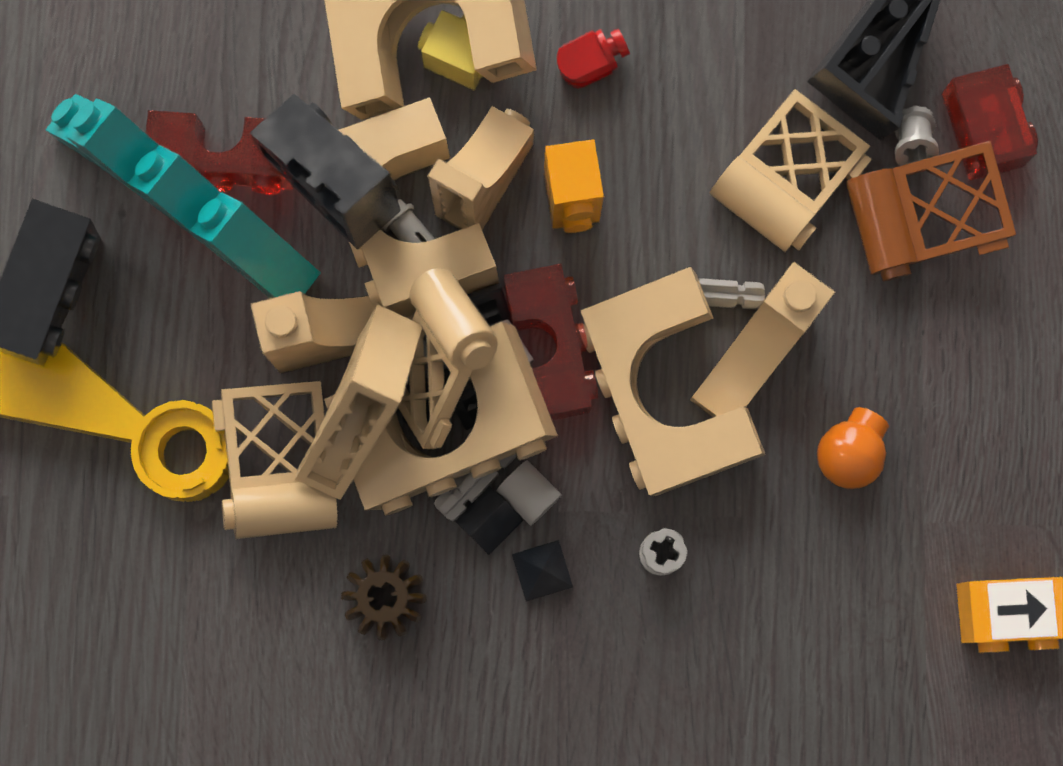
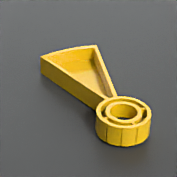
[0,342,229,502]

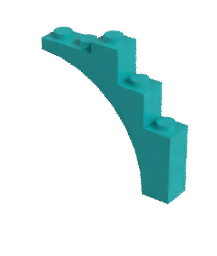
[45,93,321,299]

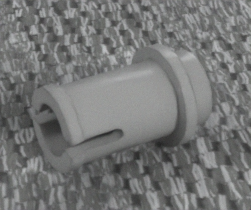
[382,199,436,243]

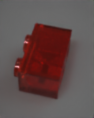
[942,64,1038,181]

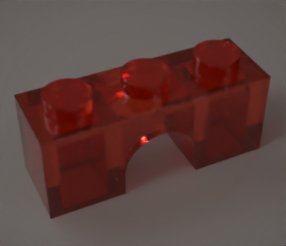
[146,110,294,195]
[503,263,598,421]

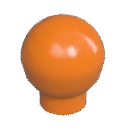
[817,407,889,489]

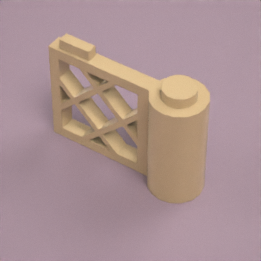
[709,89,872,252]
[398,268,498,449]
[212,381,337,539]

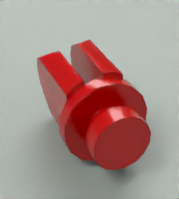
[557,28,630,89]

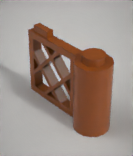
[846,141,1016,282]

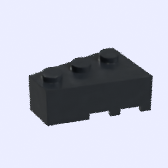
[807,0,940,140]
[250,94,401,250]
[0,198,101,367]

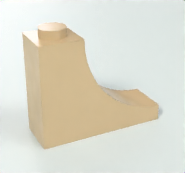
[428,106,534,230]
[690,262,835,417]
[251,291,414,373]
[294,304,423,500]

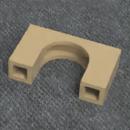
[325,0,537,120]
[339,97,499,317]
[579,267,766,496]
[324,322,558,516]

